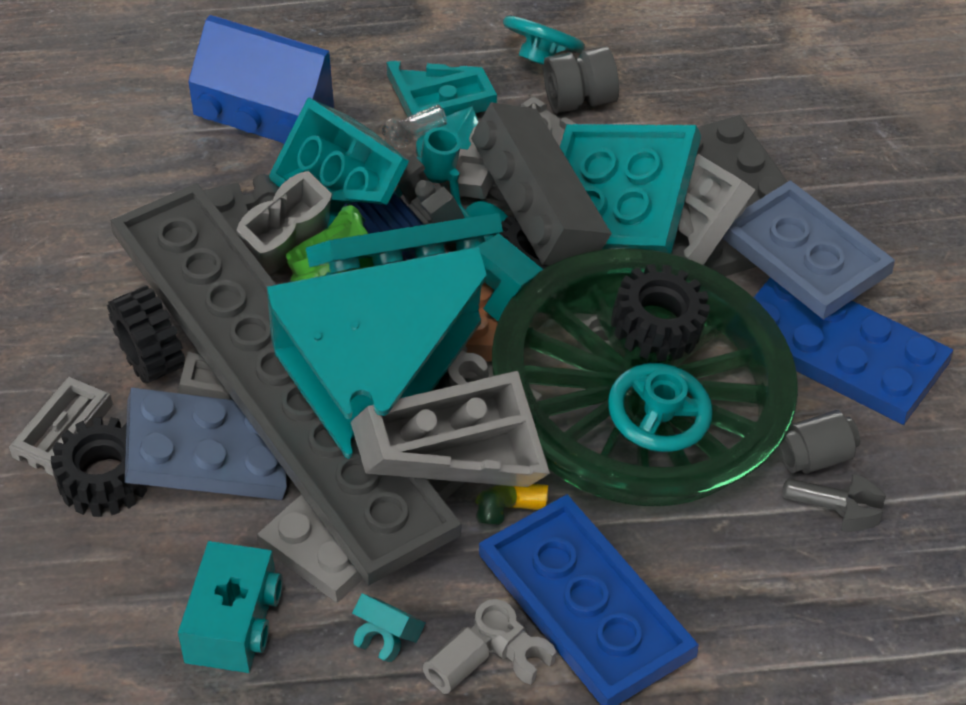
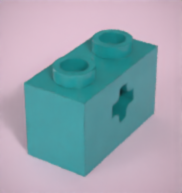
[178,541,283,673]

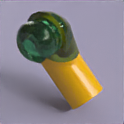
[474,483,549,525]

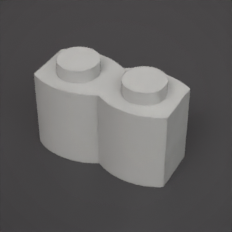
[237,171,332,275]

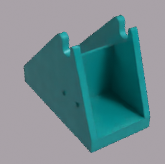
[267,247,487,459]

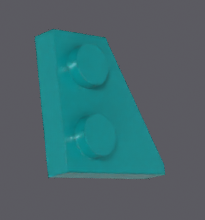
[386,61,497,129]

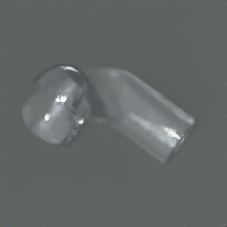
[382,104,447,149]

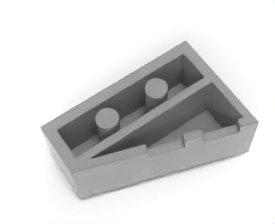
[351,371,550,487]

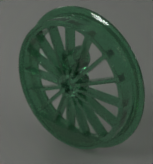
[492,248,798,506]

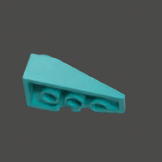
[269,97,409,205]

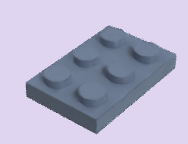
[722,180,895,319]
[125,388,287,500]

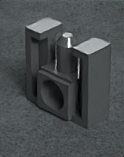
[398,155,465,252]

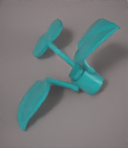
[325,107,508,241]

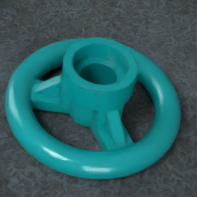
[503,15,585,65]
[608,363,713,452]

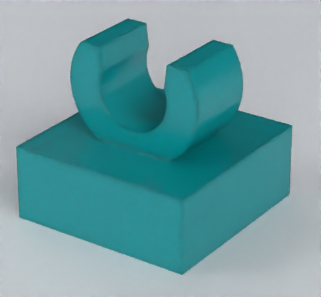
[352,593,426,662]

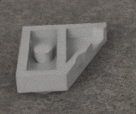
[678,154,755,268]

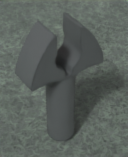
[782,474,886,532]

